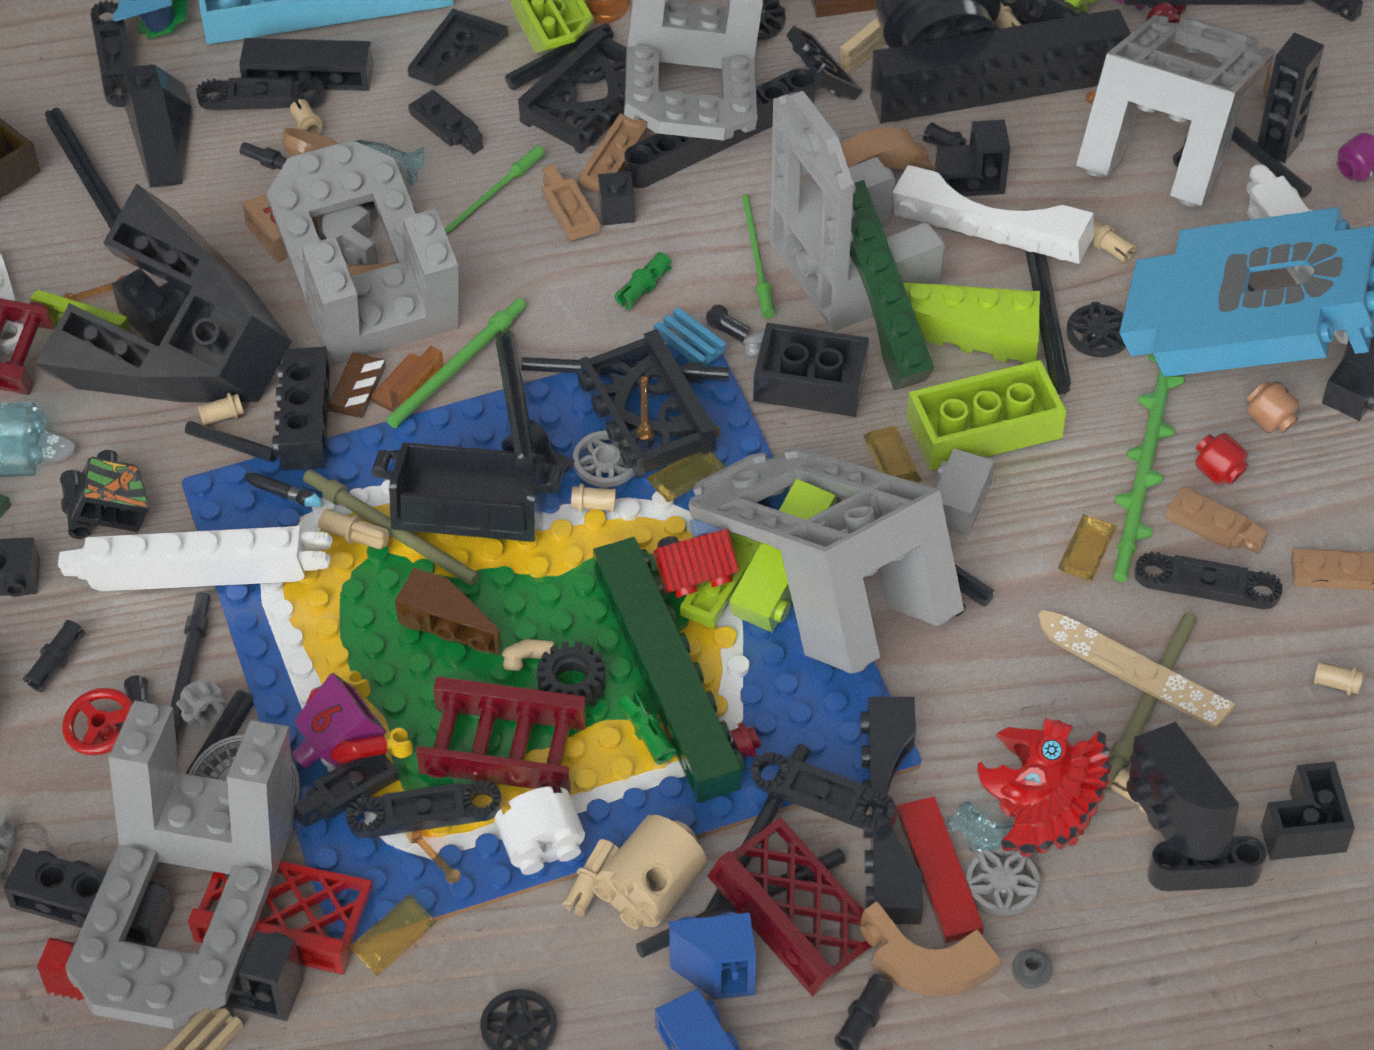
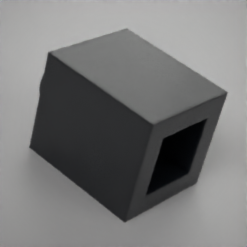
[598,171,635,226]

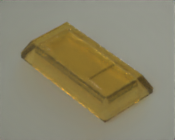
[864,425,921,483]
[647,452,726,503]
[1058,514,1117,582]
[350,894,437,976]

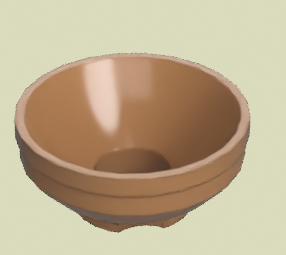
[282,128,339,157]

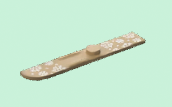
[1038,610,1235,729]

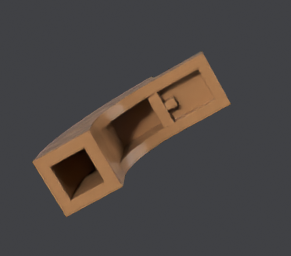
[840,127,934,171]
[860,902,1002,996]

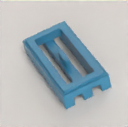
[654,307,727,366]

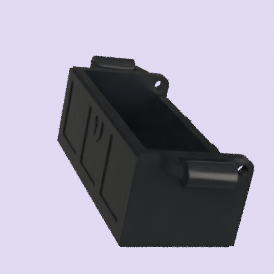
[371,442,564,542]

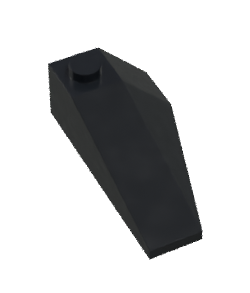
[121,64,192,188]

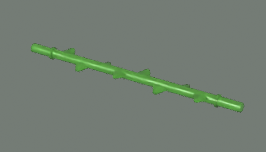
[1113,354,1185,582]

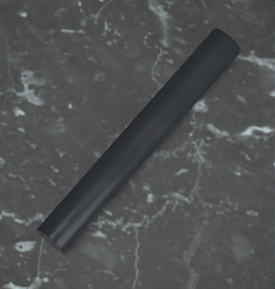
[185,421,278,462]

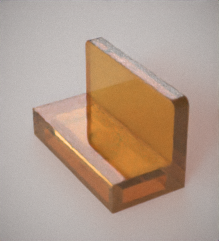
[371,346,444,412]

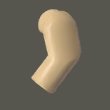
[502,639,555,671]

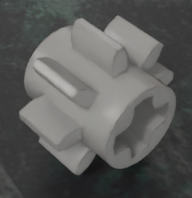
[176,679,227,728]

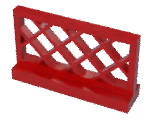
[188,861,373,975]

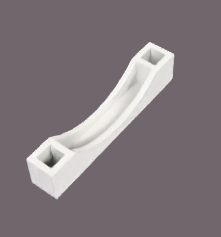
[892,165,1095,264]

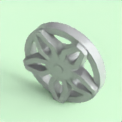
[573,430,635,489]
[966,847,1040,916]

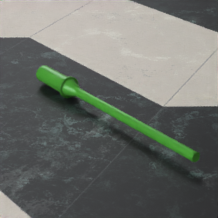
[444,145,545,235]
[742,194,775,319]

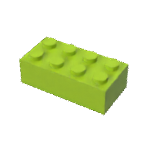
[906,360,1067,471]

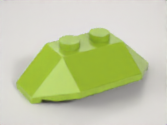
[510,0,594,53]

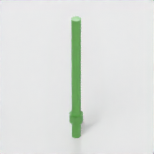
[386,298,527,428]

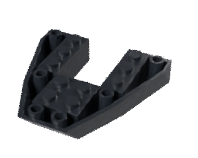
[35,183,292,403]

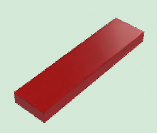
[897,797,984,943]

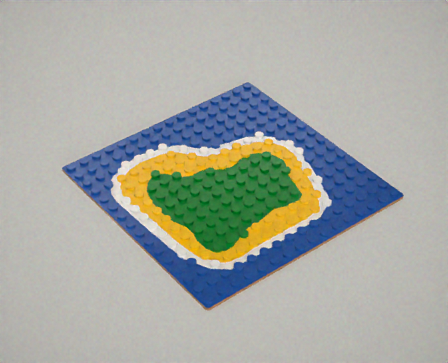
[182,339,922,948]

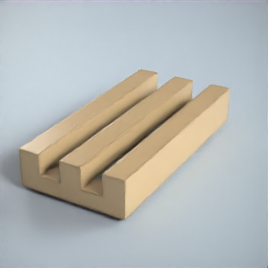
[839,17,887,75]
[164,1007,243,1050]

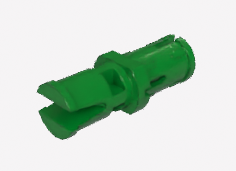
[614,252,672,310]
[618,690,677,764]

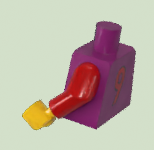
[292,671,413,769]

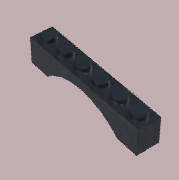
[860,697,923,925]

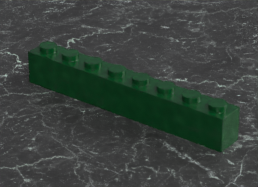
[593,536,745,803]

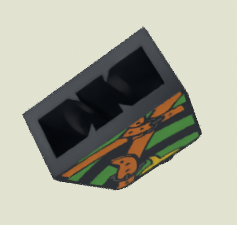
[72,450,150,532]

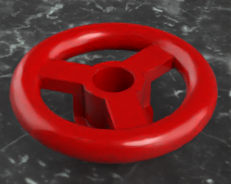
[62,688,133,756]

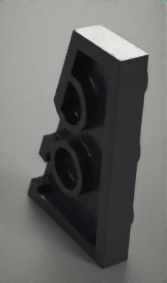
[407,8,508,86]
[786,26,863,100]

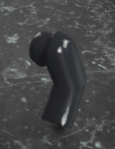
[706,304,750,342]

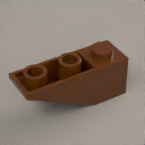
[395,568,502,656]

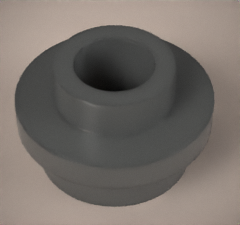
[1012,949,1053,989]

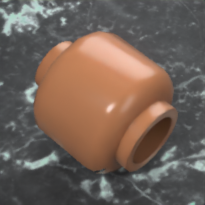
[1246,381,1299,433]

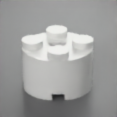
[495,787,585,875]

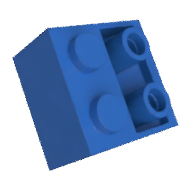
[669,912,756,999]

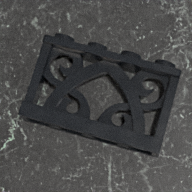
[518,28,626,154]
[577,329,716,479]

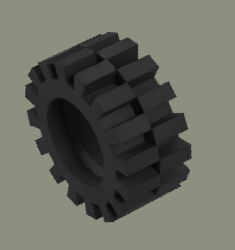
[537,641,606,708]

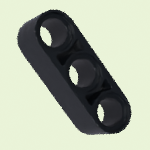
[1148,836,1266,891]

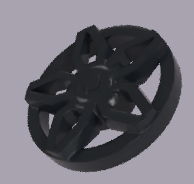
[1066,302,1126,357]
[480,989,557,1050]

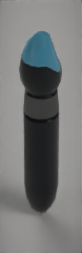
[245,473,322,507]

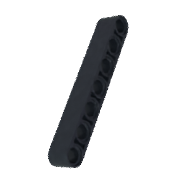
[624,68,815,188]

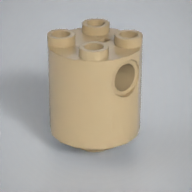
[593,815,707,930]

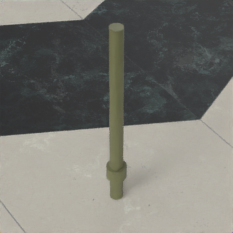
[303,469,479,586]
[1107,613,1197,788]

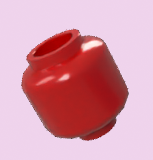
[1195,433,1249,486]

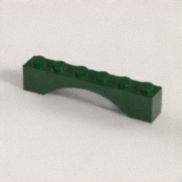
[850,180,935,390]

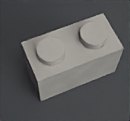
[931,448,994,535]

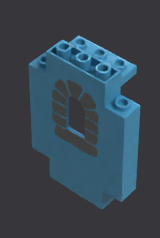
[1119,207,1374,377]

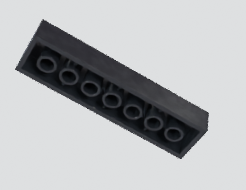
[870,9,1131,124]

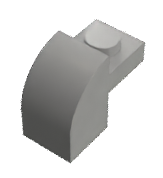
[322,205,377,265]

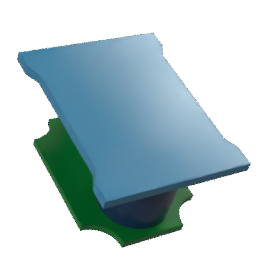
[113,0,189,39]

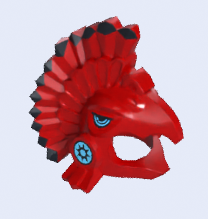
[977,718,1112,857]

